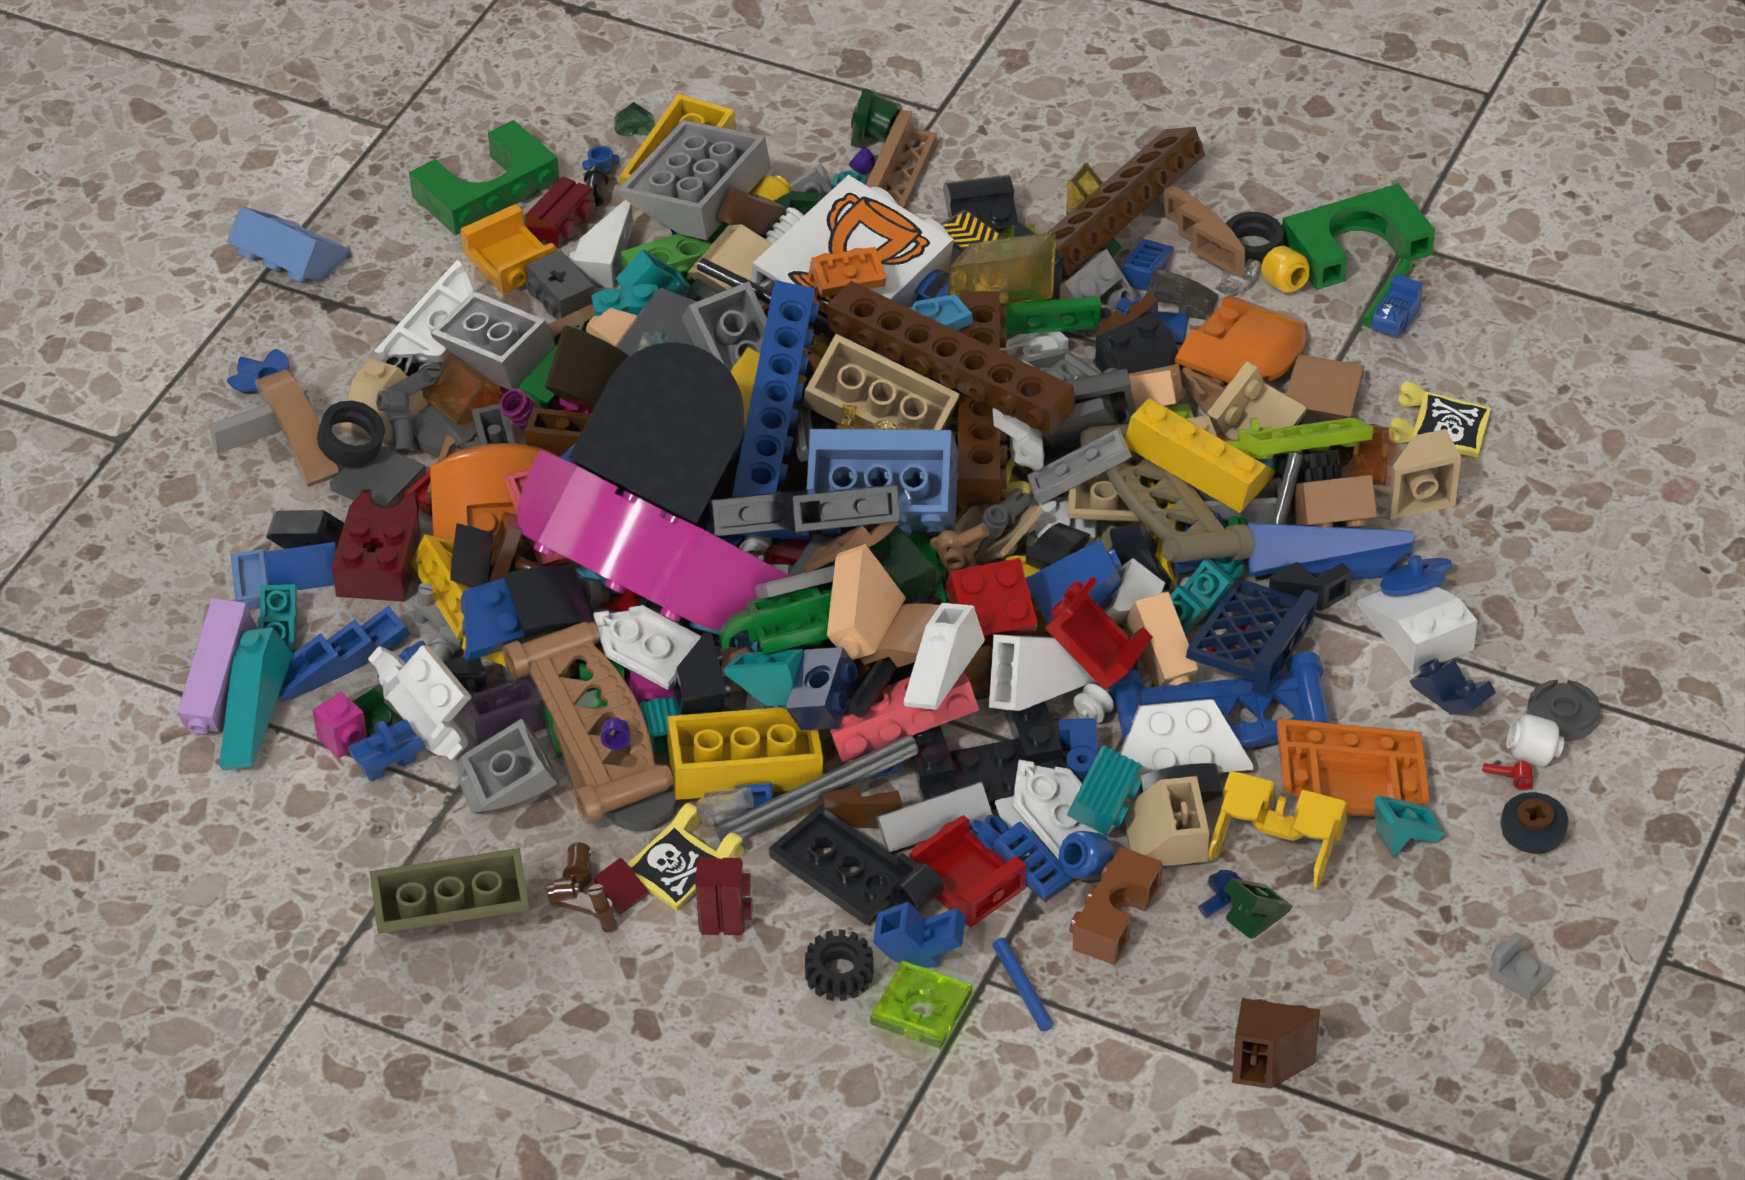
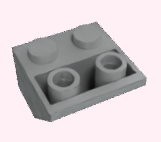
[1059,249,1137,339]

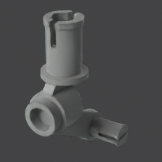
[413,583,463,661]

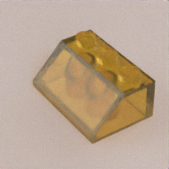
[948,232,1056,303]

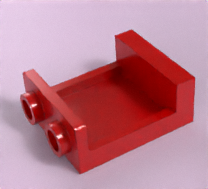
[1045,576,1153,690]
[909,815,1026,928]

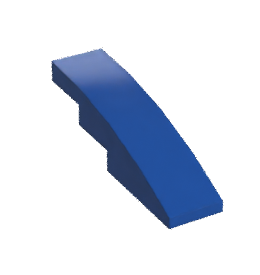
[279,605,411,701]

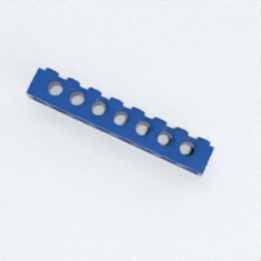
[732,280,819,497]

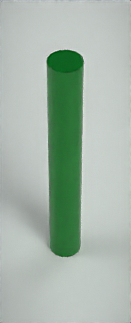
[1362,258,1413,328]

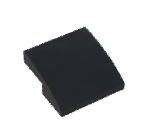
[504,566,594,638]

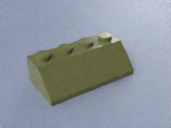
[369,848,530,934]

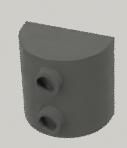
[1065,368,1136,424]

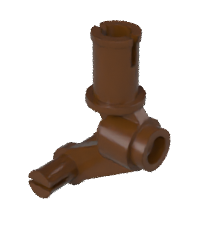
[547,842,617,932]

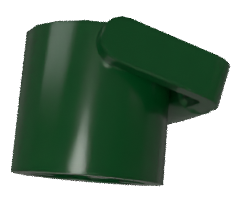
[850,89,902,148]

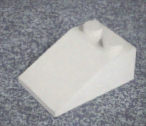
[1357,586,1478,674]

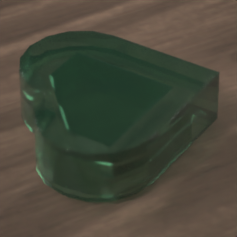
[614,102,655,136]

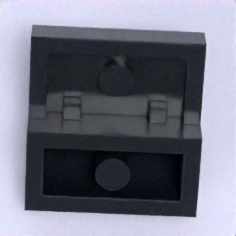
[943,175,1018,234]

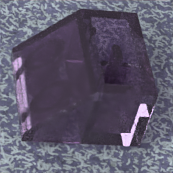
[458,675,547,746]

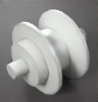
[1074,683,1114,723]

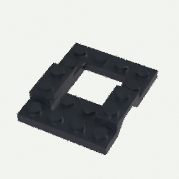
[886,660,1065,810]

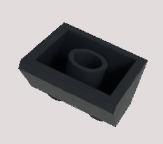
[1095,312,1185,374]

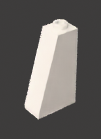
[989,635,1095,711]

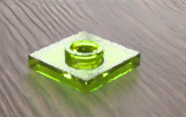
[870,960,972,1049]

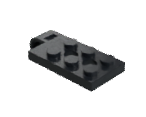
[769,805,944,925]

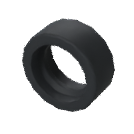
[1225,212,1284,270]
[317,400,385,468]

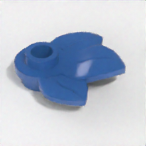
[227,349,289,393]

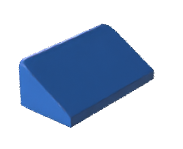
[265,542,336,590]

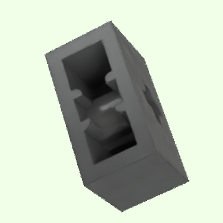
[526,250,595,320]

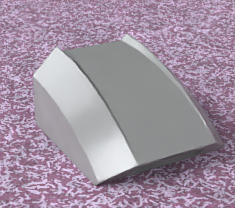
[458,719,559,812]

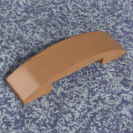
[255,369,339,487]

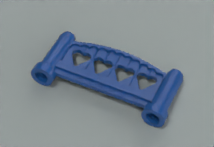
[1108,651,1331,749]

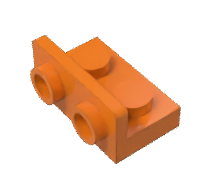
[808,247,887,297]

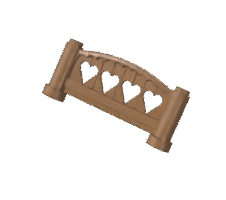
[502,622,674,824]

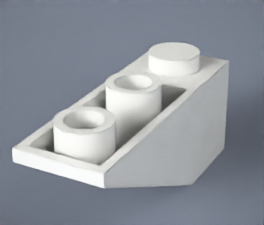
[903,603,985,710]

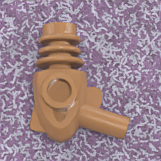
[930,523,989,573]

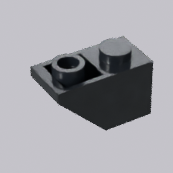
[672,632,731,715]

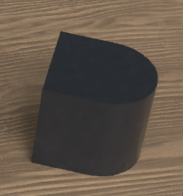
[568,342,744,528]

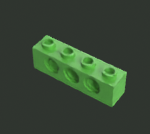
[620,222,731,283]

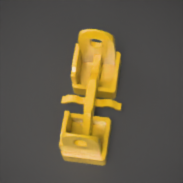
[1208,771,1347,890]

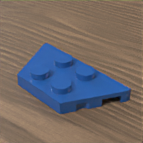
[461,578,558,661]

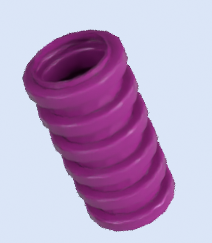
[500,389,542,433]

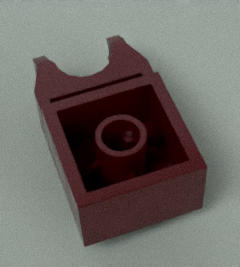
[331,489,421,602]

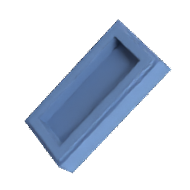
[230,549,270,610]

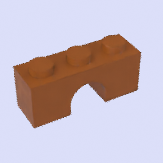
[1069,847,1162,965]

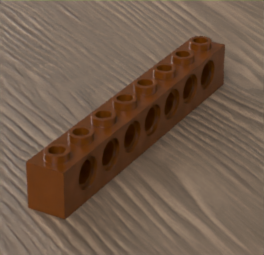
[1041,127,1205,278]
[826,281,1075,435]
[958,291,1007,504]

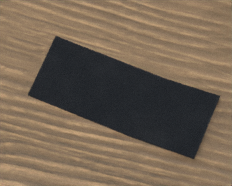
[450,523,494,587]

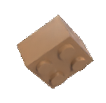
[1292,475,1377,530]

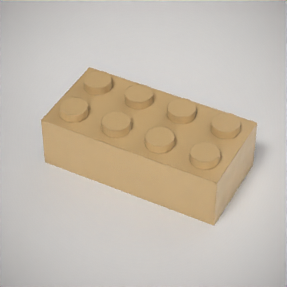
[802,334,960,430]

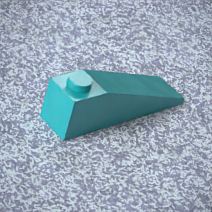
[219,627,293,770]

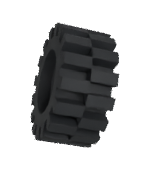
[1277,450,1342,484]
[805,929,874,1001]

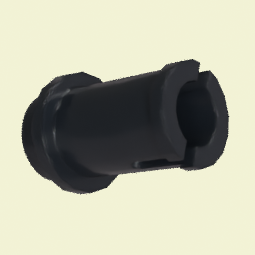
[584,166,609,207]

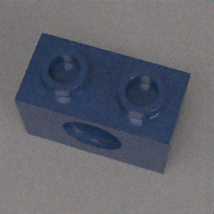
[786,647,858,730]

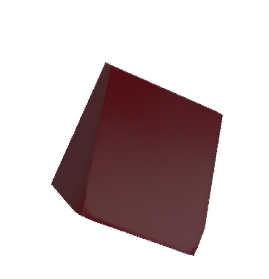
[594,858,648,915]

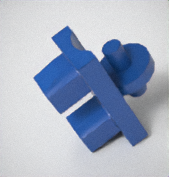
[348,719,425,782]

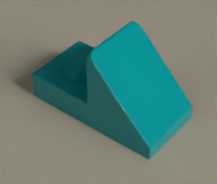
[1374,795,1445,857]

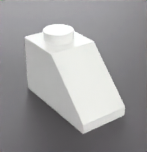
[1101,558,1165,624]

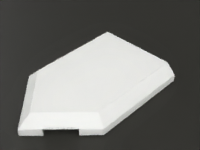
[593,605,701,690]
[1012,760,1115,863]

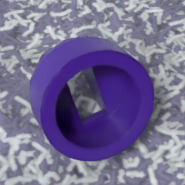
[848,147,876,175]
[601,717,630,750]

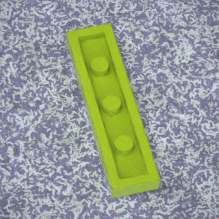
[1239,417,1373,459]

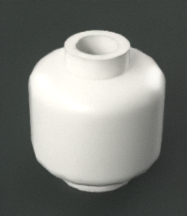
[1506,714,1564,767]

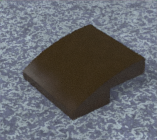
[545,326,628,411]

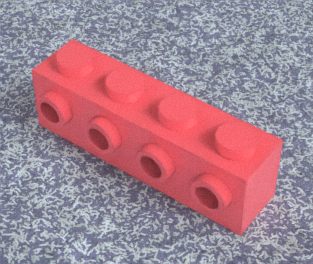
[829,671,979,762]

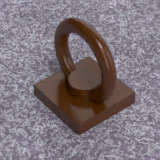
[488,511,581,583]

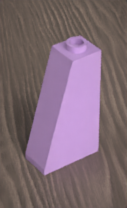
[177,598,258,734]

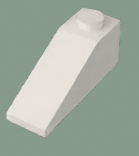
[569,200,634,288]

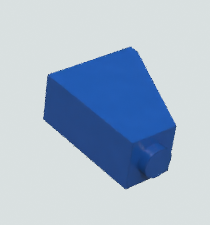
[1026,540,1123,624]

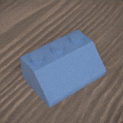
[227,206,351,283]

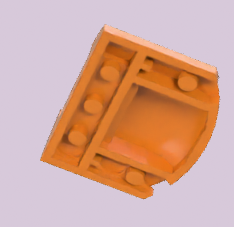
[1175,296,1307,383]
[430,443,562,544]
[1276,718,1430,817]

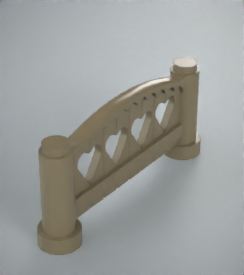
[1080,423,1254,563]

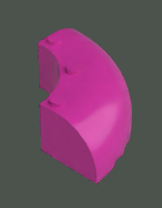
[518,450,789,630]

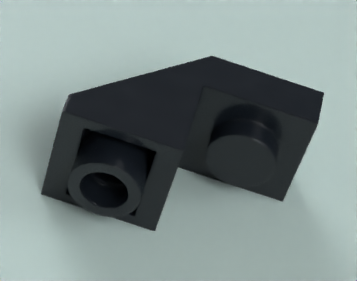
[266,510,344,550]
[1269,562,1352,610]

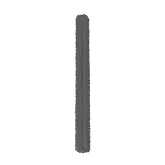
[715,735,919,842]

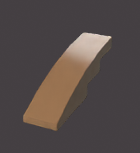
[1164,185,1245,278]

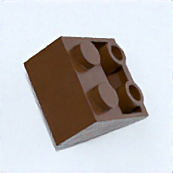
[1232,998,1320,1089]

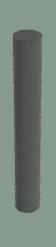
[1271,453,1303,525]

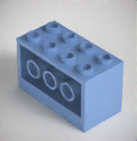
[807,429,959,537]

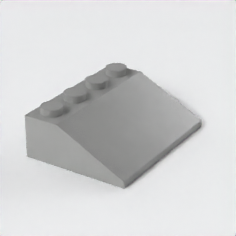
[618,120,771,240]

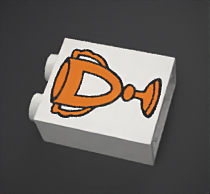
[751,175,954,346]

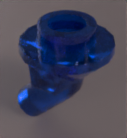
[1198,870,1243,918]

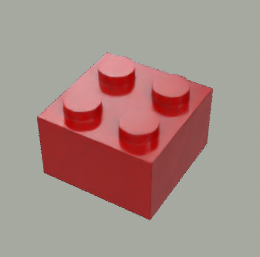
[946,558,1038,650]

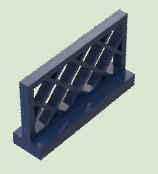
[1186,578,1319,695]

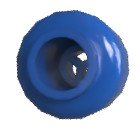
[1059,831,1115,881]

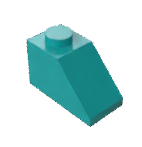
[724,649,804,709]

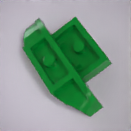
[719,586,832,655]

